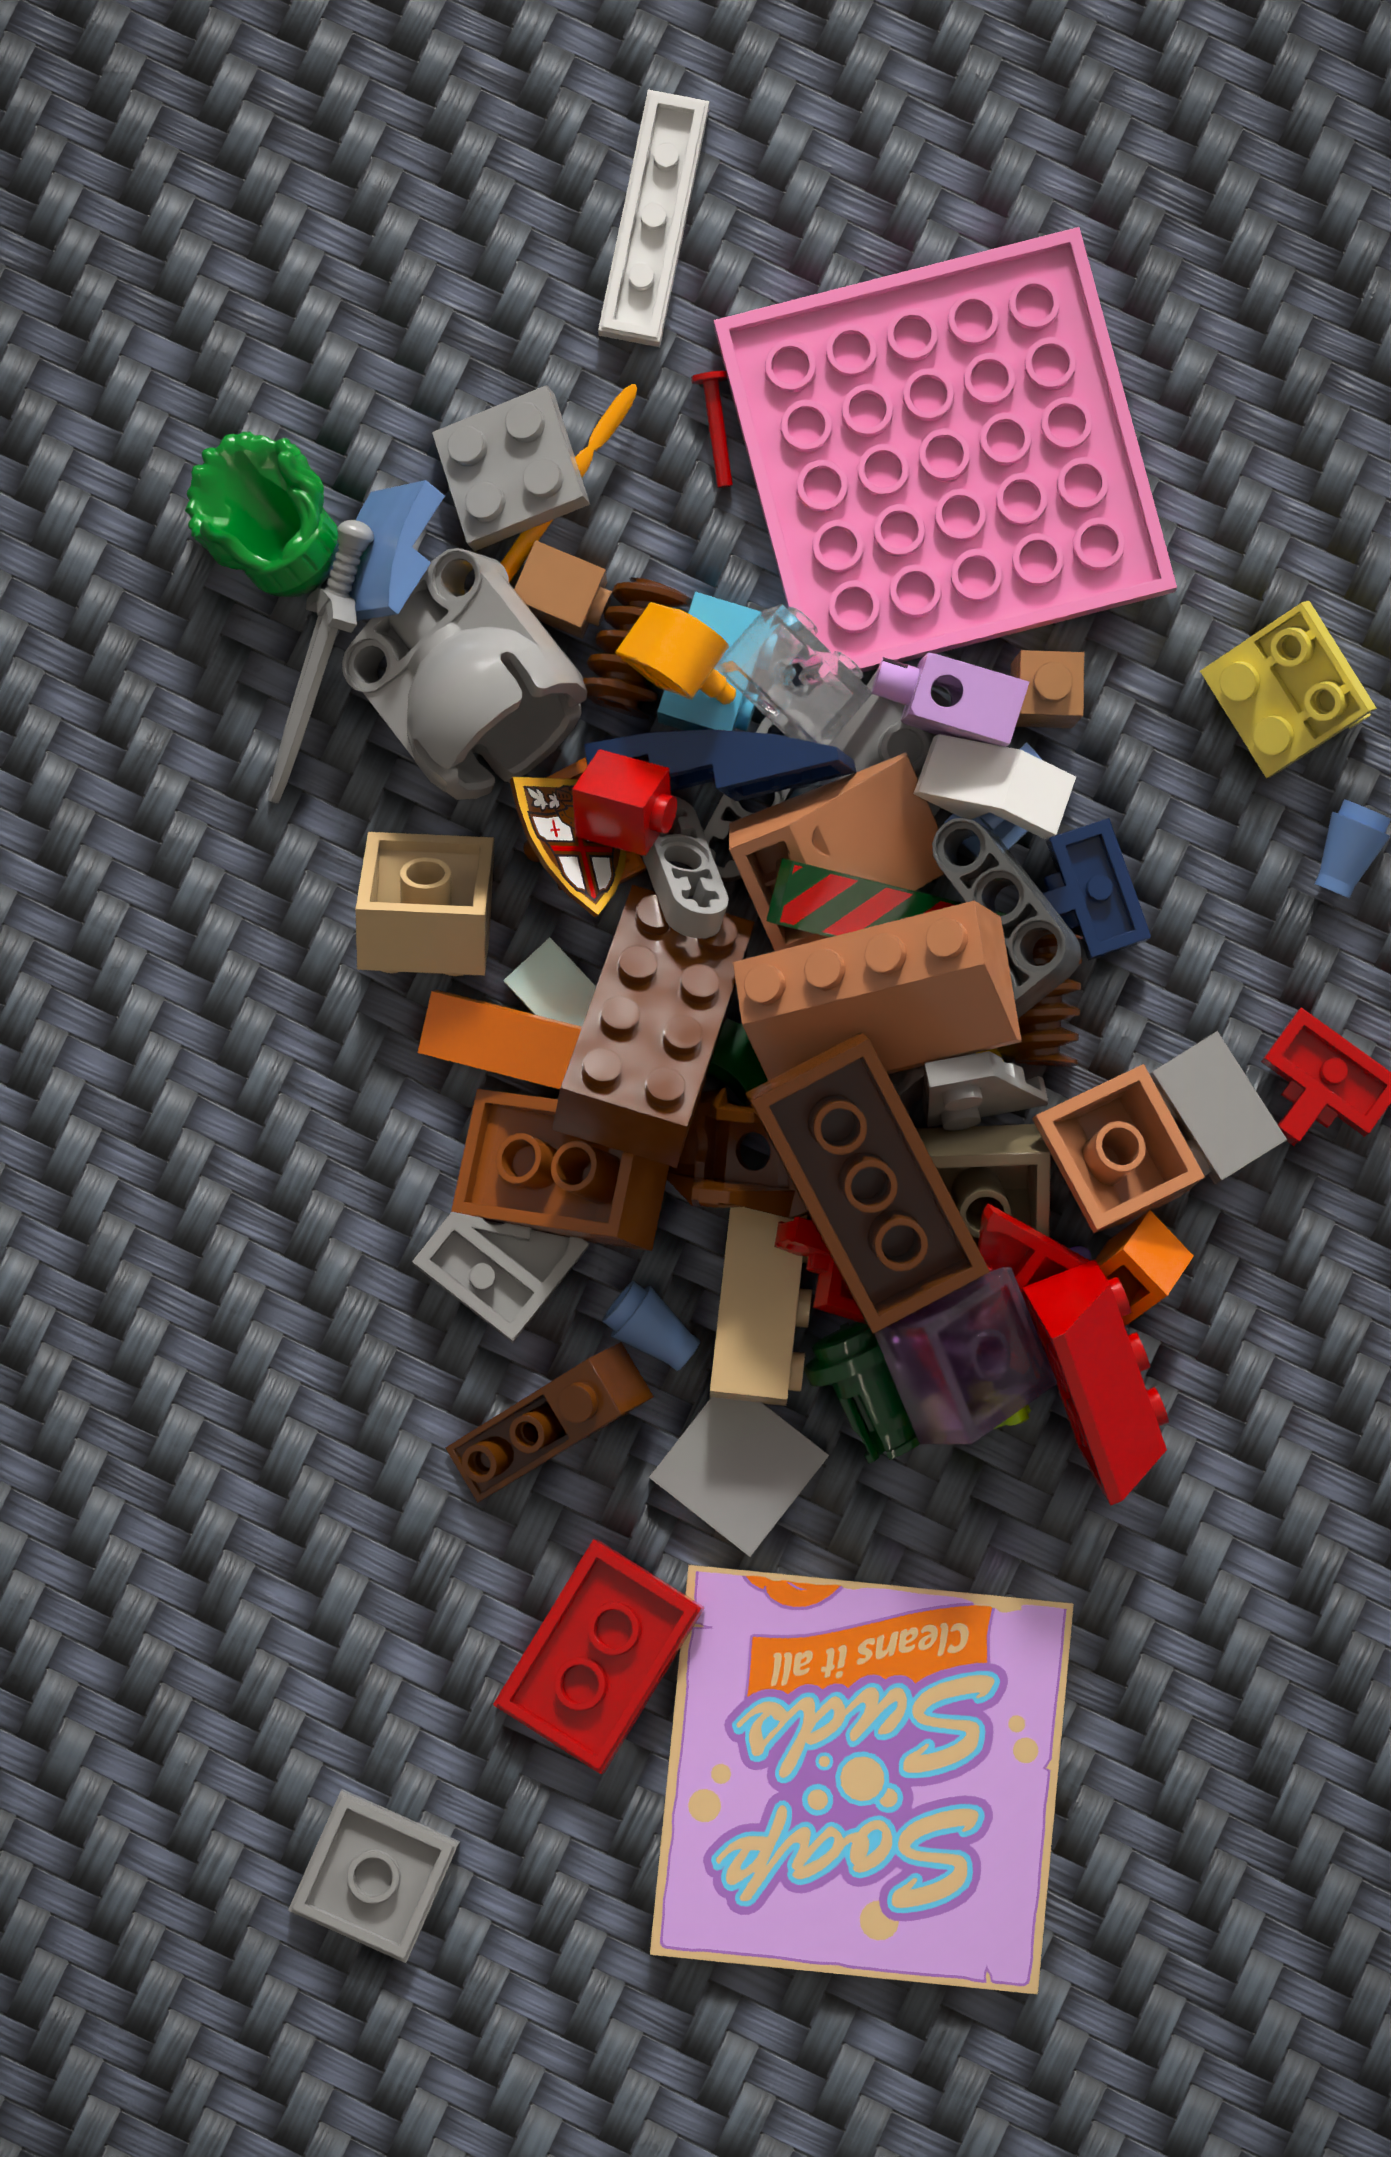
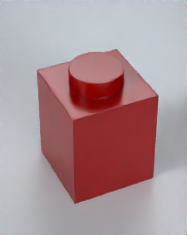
[572,749,677,856]

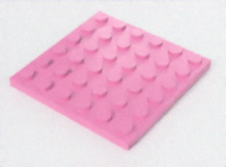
[714,227,1177,686]

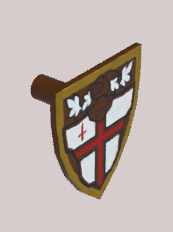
[509,777,626,917]

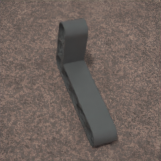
[895,818,1081,1110]

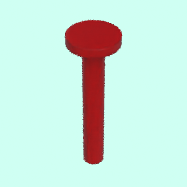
[691,371,733,488]

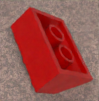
[1022,1260,1169,1506]

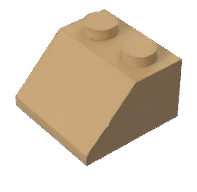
[355,832,494,976]

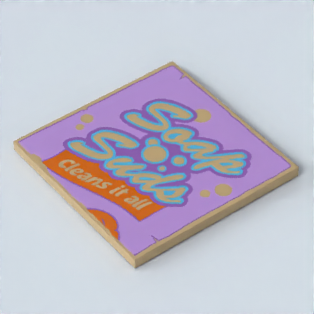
[650,1565,1074,1994]

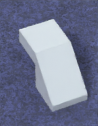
[913,734,1076,839]

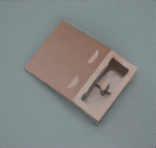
[729,752,944,951]

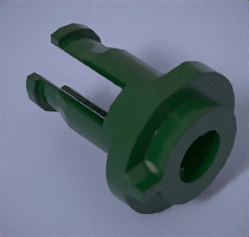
[804,1322,926,1464]

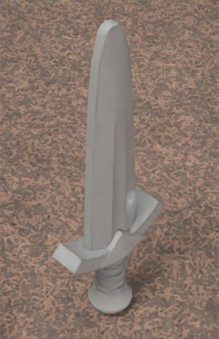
[268,520,374,803]

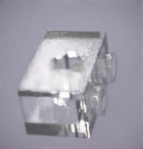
[715,604,872,745]

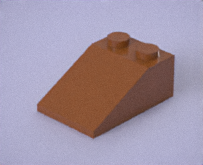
[451,1089,669,1251]

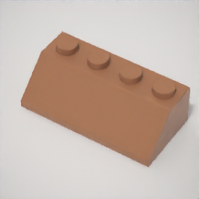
[733,900,1022,1081]

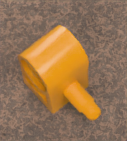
[616,602,736,705]

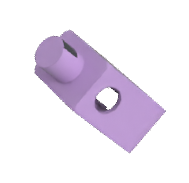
[871,652,1029,747]

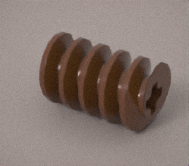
[583,577,692,719]
[997,934,1083,1067]

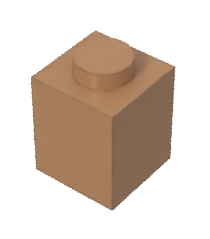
[514,540,613,639]
[1010,650,1084,728]

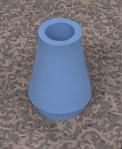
[1314,799,1391,899]
[602,1281,700,1371]

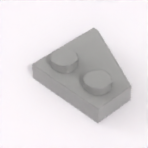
[412,1212,589,1343]

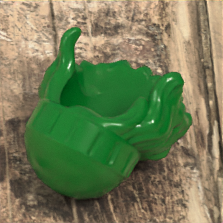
[185,431,339,597]

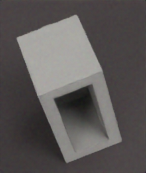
[1150,1031,1287,1184]

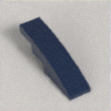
[584,729,856,801]

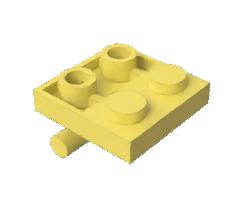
[1200,601,1377,778]

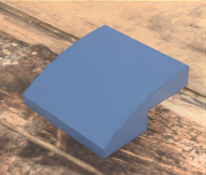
[349,480,445,621]

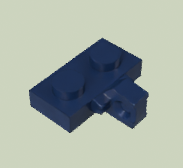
[1043,818,1151,961]

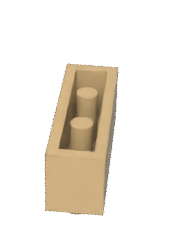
[710,1207,812,1406]

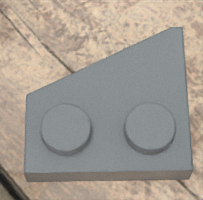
[922,1051,1048,1131]

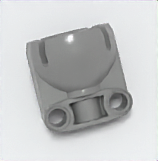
[342,548,587,800]

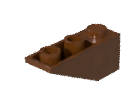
[445,1342,654,1503]

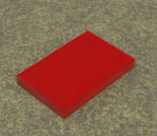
[493,1539,705,1774]

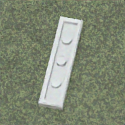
[598,90,709,347]

